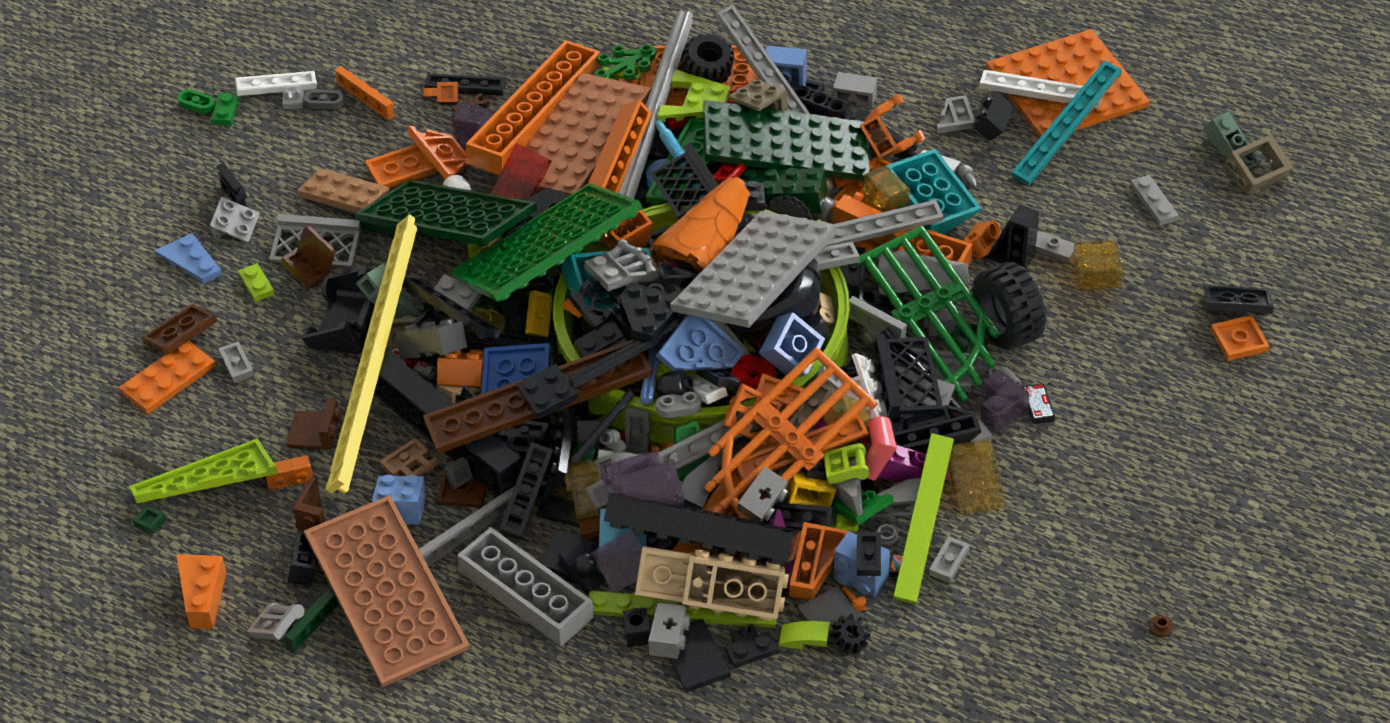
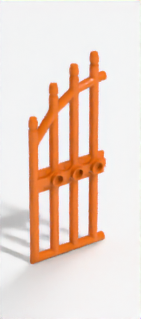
[704,346,878,520]

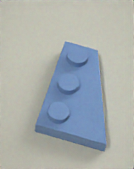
[155,233,222,284]

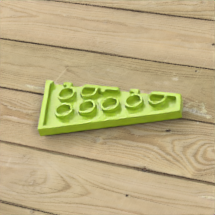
[129,439,278,503]

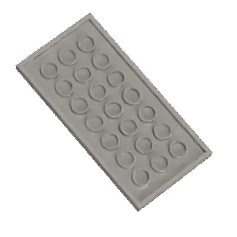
[670,211,838,328]

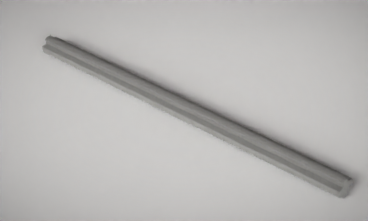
[619,10,693,199]

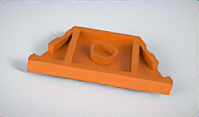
[407,126,470,180]

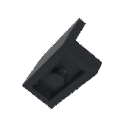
[501,284,553,334]

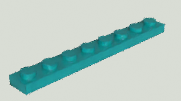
[1012,60,1122,186]

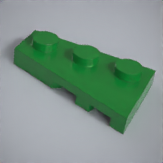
[831,490,894,525]

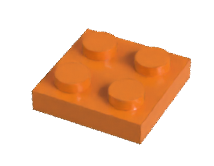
[1210,315,1270,361]

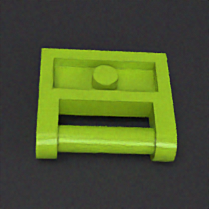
[823,443,869,484]

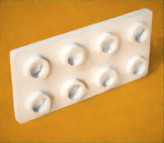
[840,353,894,428]

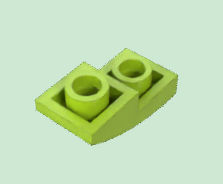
[779,621,830,650]

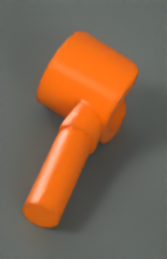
[841,586,867,611]

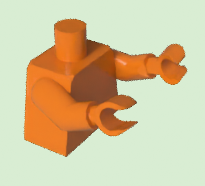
[860,94,924,159]
[598,210,653,251]

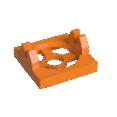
[722,384,783,446]

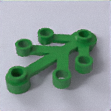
[594,44,657,81]

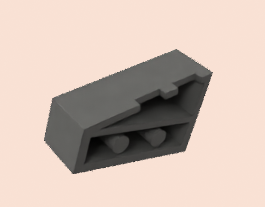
[396,319,467,359]

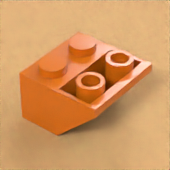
[437,349,484,387]

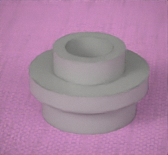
[876,524,898,546]

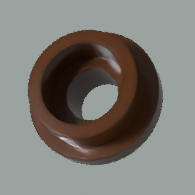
[1149,615,1174,638]

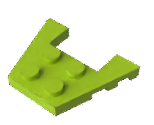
[657,70,730,122]

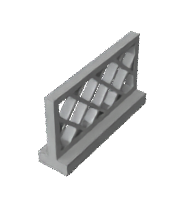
[269,214,363,269]

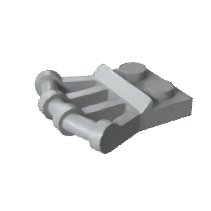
[584,239,659,291]

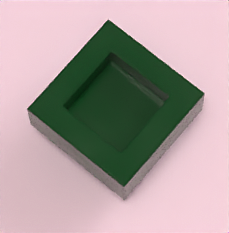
[133,505,166,535]

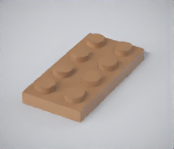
[297,168,390,213]

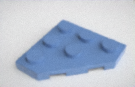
[655,315,745,371]

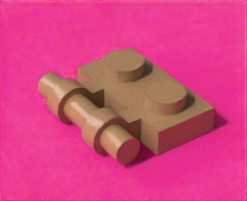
[379,438,439,476]

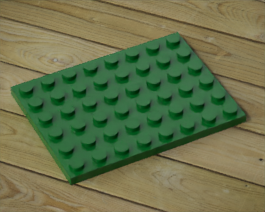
[449,183,643,302]

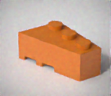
[789,522,850,601]
[176,554,227,629]

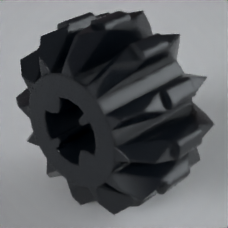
[829,614,871,656]

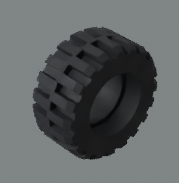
[971,262,1047,350]

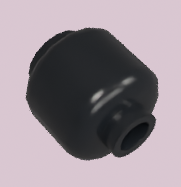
[658,370,693,396]

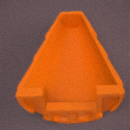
[649,177,750,274]

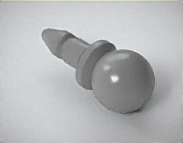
[957,165,976,187]

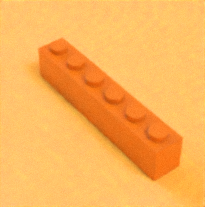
[588,99,652,193]

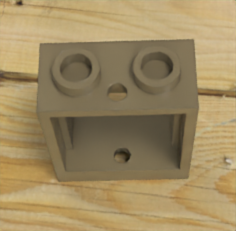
[1225,134,1294,195]

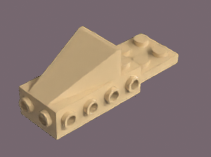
[635,546,789,620]

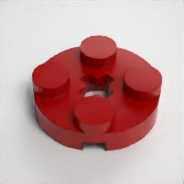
[731,354,776,391]

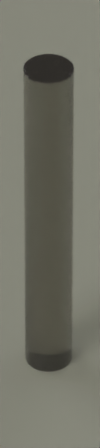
[112,445,169,476]

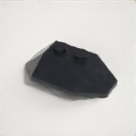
[892,405,981,454]

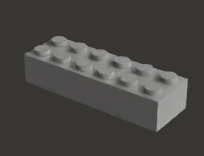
[457,527,594,647]

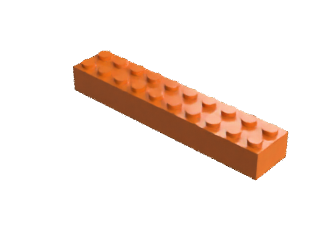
[466,40,600,176]

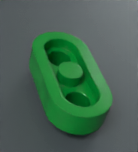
[177,89,215,114]

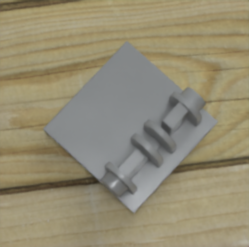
[209,196,260,243]

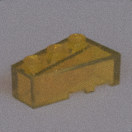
[563,453,603,519]

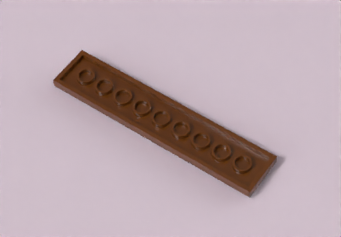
[423,339,653,454]

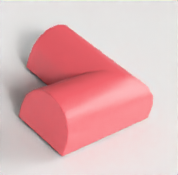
[864,416,897,481]

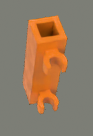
[831,192,911,251]

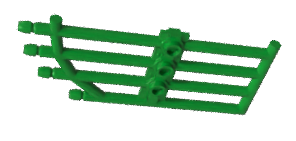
[855,225,1000,403]

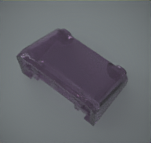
[601,450,685,507]

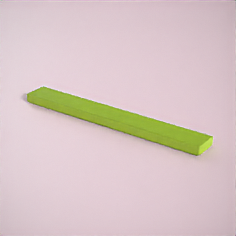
[893,433,954,605]

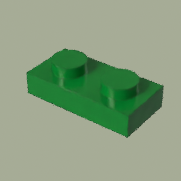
[211,93,240,126]

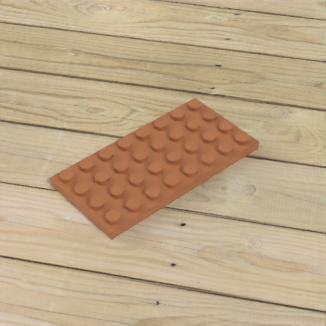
[503,73,651,195]
[304,495,470,688]

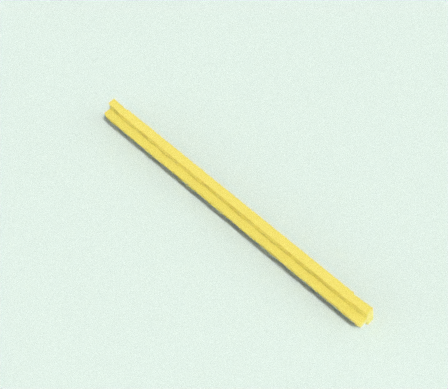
[325,214,417,494]

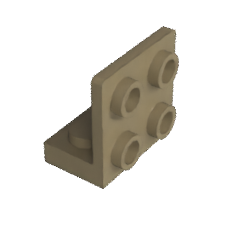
[729,79,788,111]

